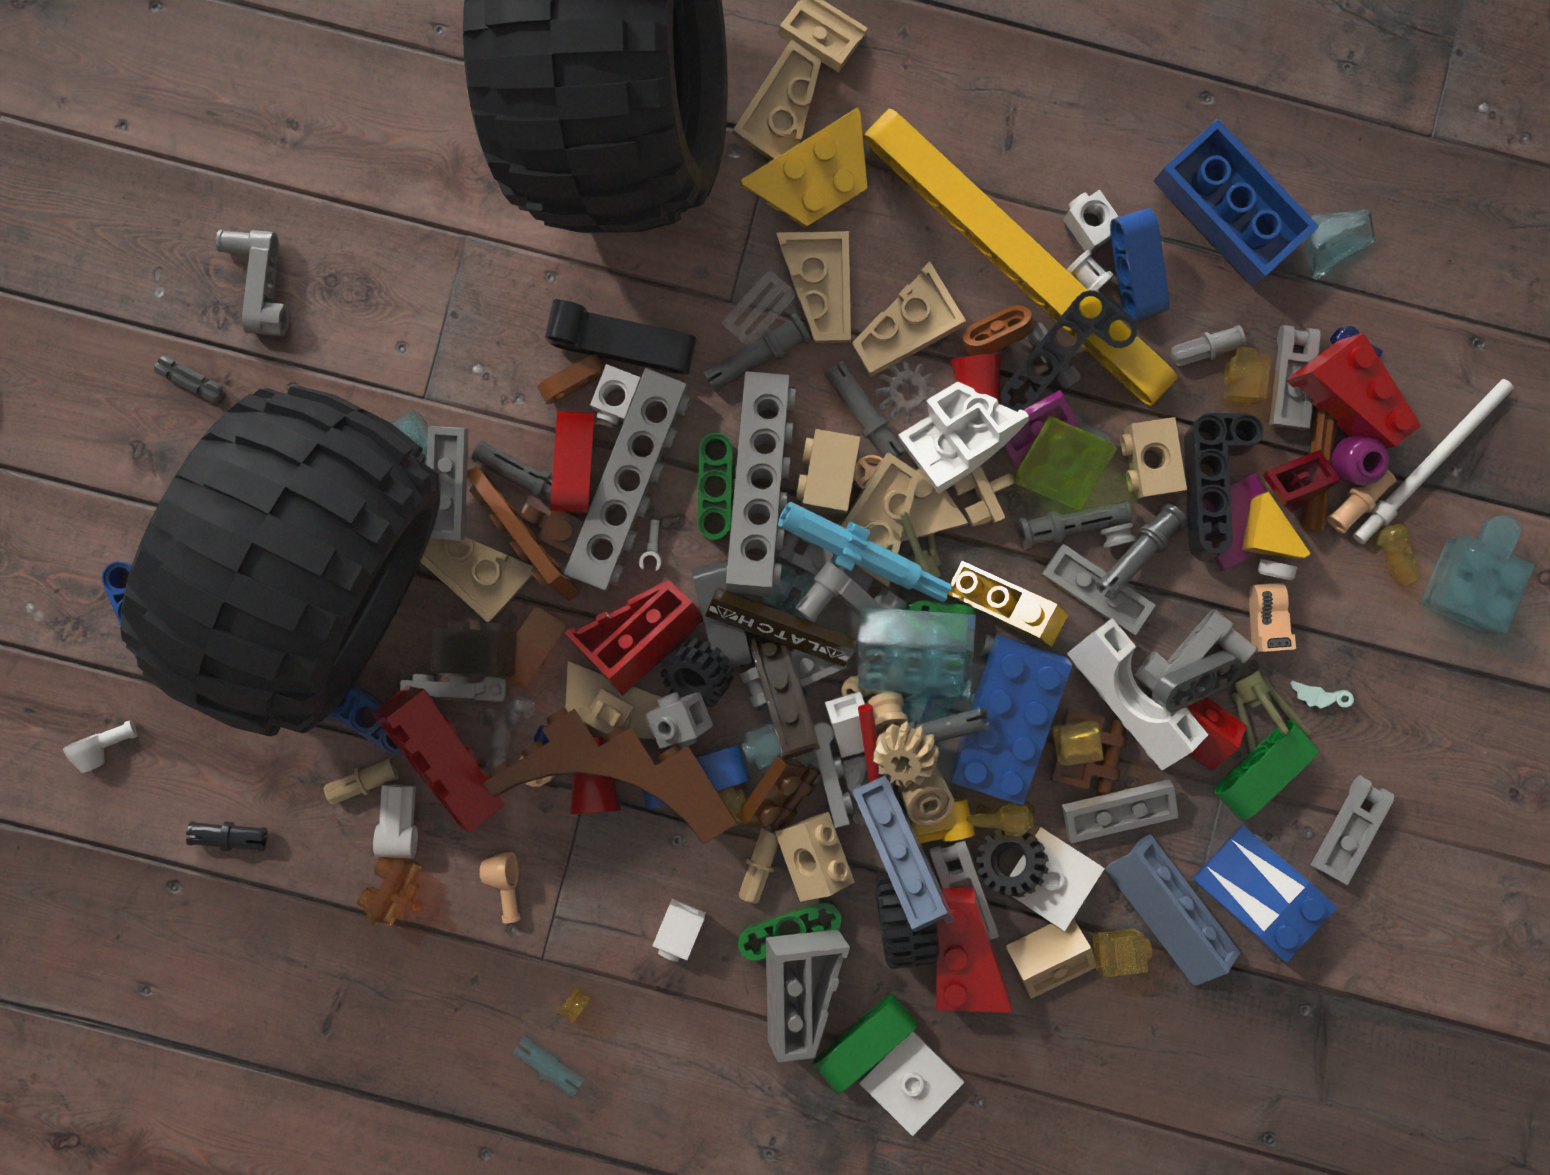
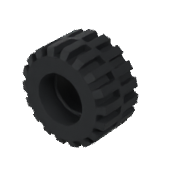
[875,873,939,969]

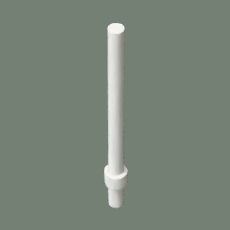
[1353,379,1514,544]

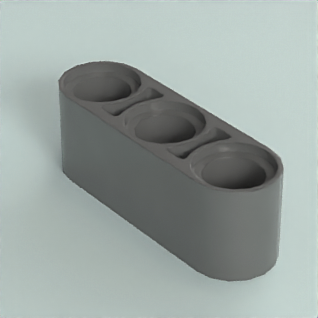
[691,560,753,668]

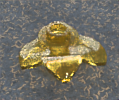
[966,801,1035,836]

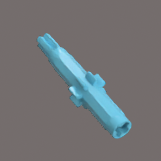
[778,502,951,602]

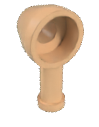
[480,852,521,923]

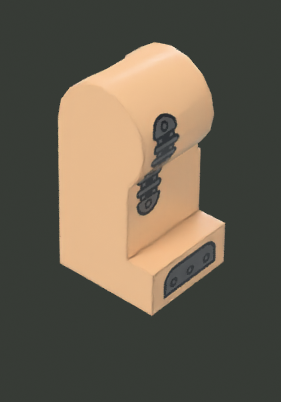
[1249,583,1296,652]

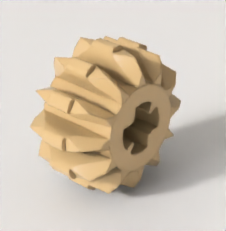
[873,721,939,788]

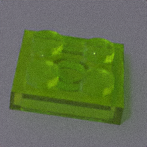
[1014,416,1117,510]

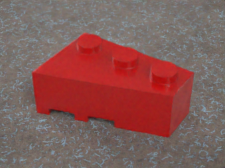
[1285,332,1421,448]
[564,580,704,696]
[936,887,1012,1013]

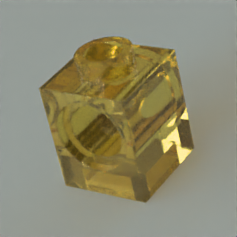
[1052,720,1104,766]
[1092,928,1152,977]

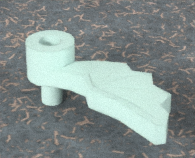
[1290,680,1354,708]

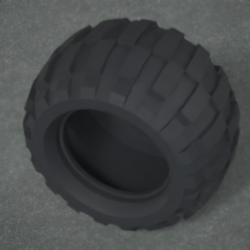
[463,0,728,233]
[120,386,441,737]

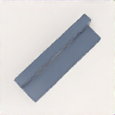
[852,775,955,932]
[1105,834,1241,986]

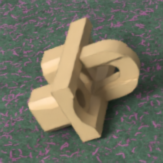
[951,465,1015,527]

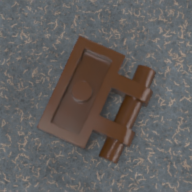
[1050,708,1128,794]
[737,756,821,831]

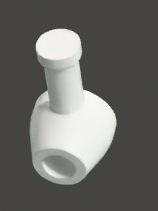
[63,720,138,773]

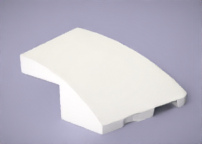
[898,382,1029,494]

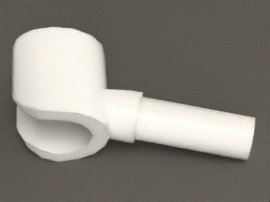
[639,520,663,571]

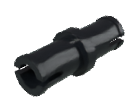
[186,821,268,852]

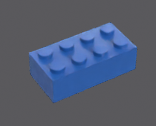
[1154,119,1320,286]
[949,634,1072,806]

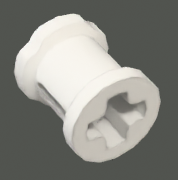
[1067,249,1114,290]

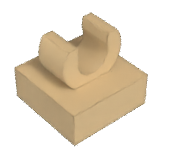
[583,688,635,734]

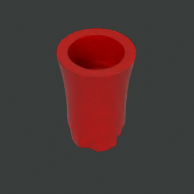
[950,353,1001,404]
[570,737,621,815]

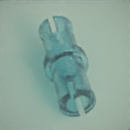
[511,1035,586,1099]

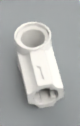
[373,784,418,859]

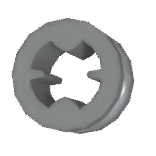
[1100,523,1137,548]

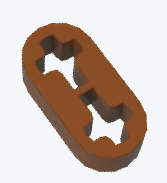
[537,354,605,404]

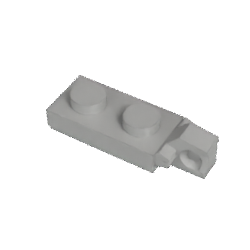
[400,674,507,703]

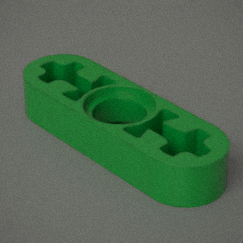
[738,900,842,961]

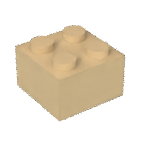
[796,429,860,518]

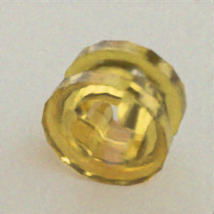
[557,986,591,1025]

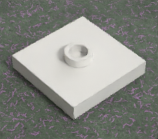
[1009,827,1105,931]
[859,1031,964,1136]

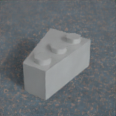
[766,930,850,1063]

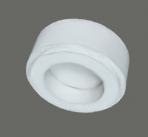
[1257,559,1297,581]

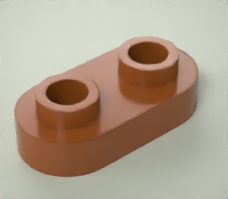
[963,305,1034,356]

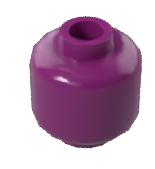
[1331,436,1390,485]

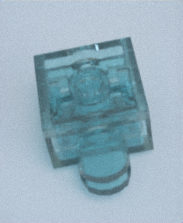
[1420,515,1535,634]

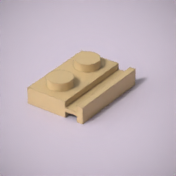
[778,0,868,73]

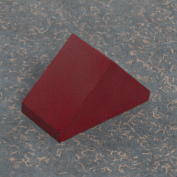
[1263,450,1341,512]

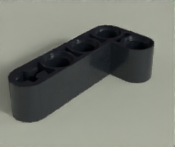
[1001,289,1138,412]
[545,299,697,375]
[1184,413,1264,562]

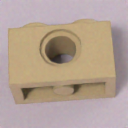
[1120,417,1187,500]
[775,812,855,902]

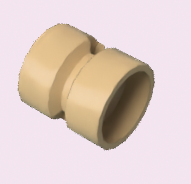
[893,766,954,826]

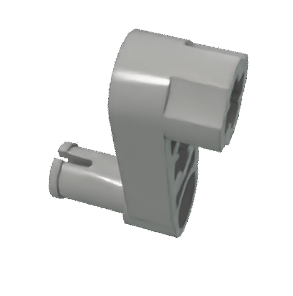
[216,229,289,336]
[795,562,908,637]
[1134,608,1257,692]

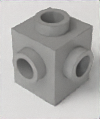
[646,692,713,749]

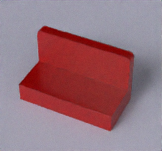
[1186,697,1247,770]

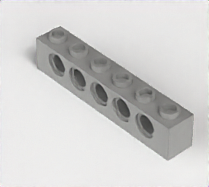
[564,368,692,592]
[726,371,796,597]

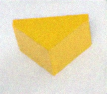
[1242,492,1311,560]

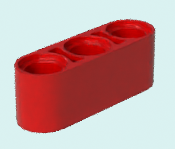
[550,410,594,514]

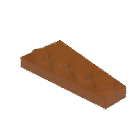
[467,465,581,601]

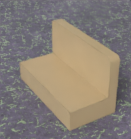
[1006,918,1097,999]

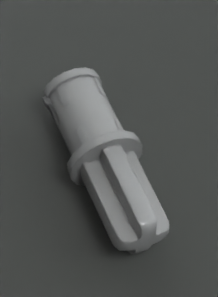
[1170,325,1246,367]

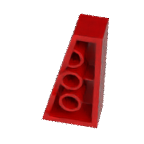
[371,685,505,834]

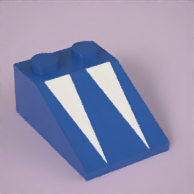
[1192,825,1337,963]

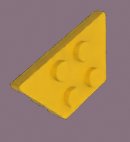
[739,107,868,228]

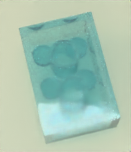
[858,607,976,697]

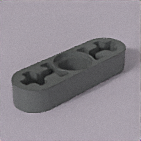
[1152,650,1243,712]

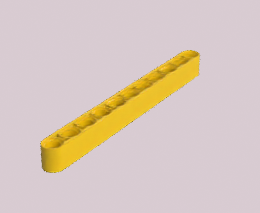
[863,109,1178,406]

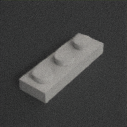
[427,426,469,541]
[1041,544,1156,636]
[1062,779,1179,844]

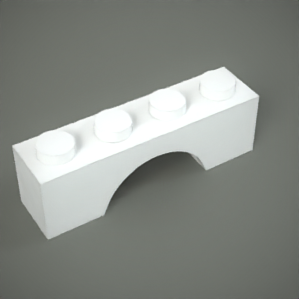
[1067,618,1208,770]

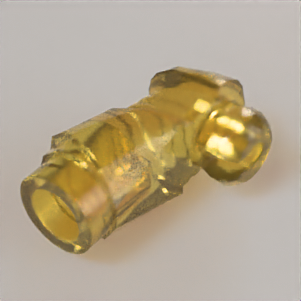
[1376,524,1421,586]

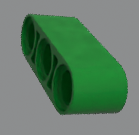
[698,433,733,542]
[1214,720,1319,821]
[812,994,918,1094]

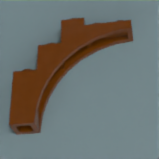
[483,708,736,844]

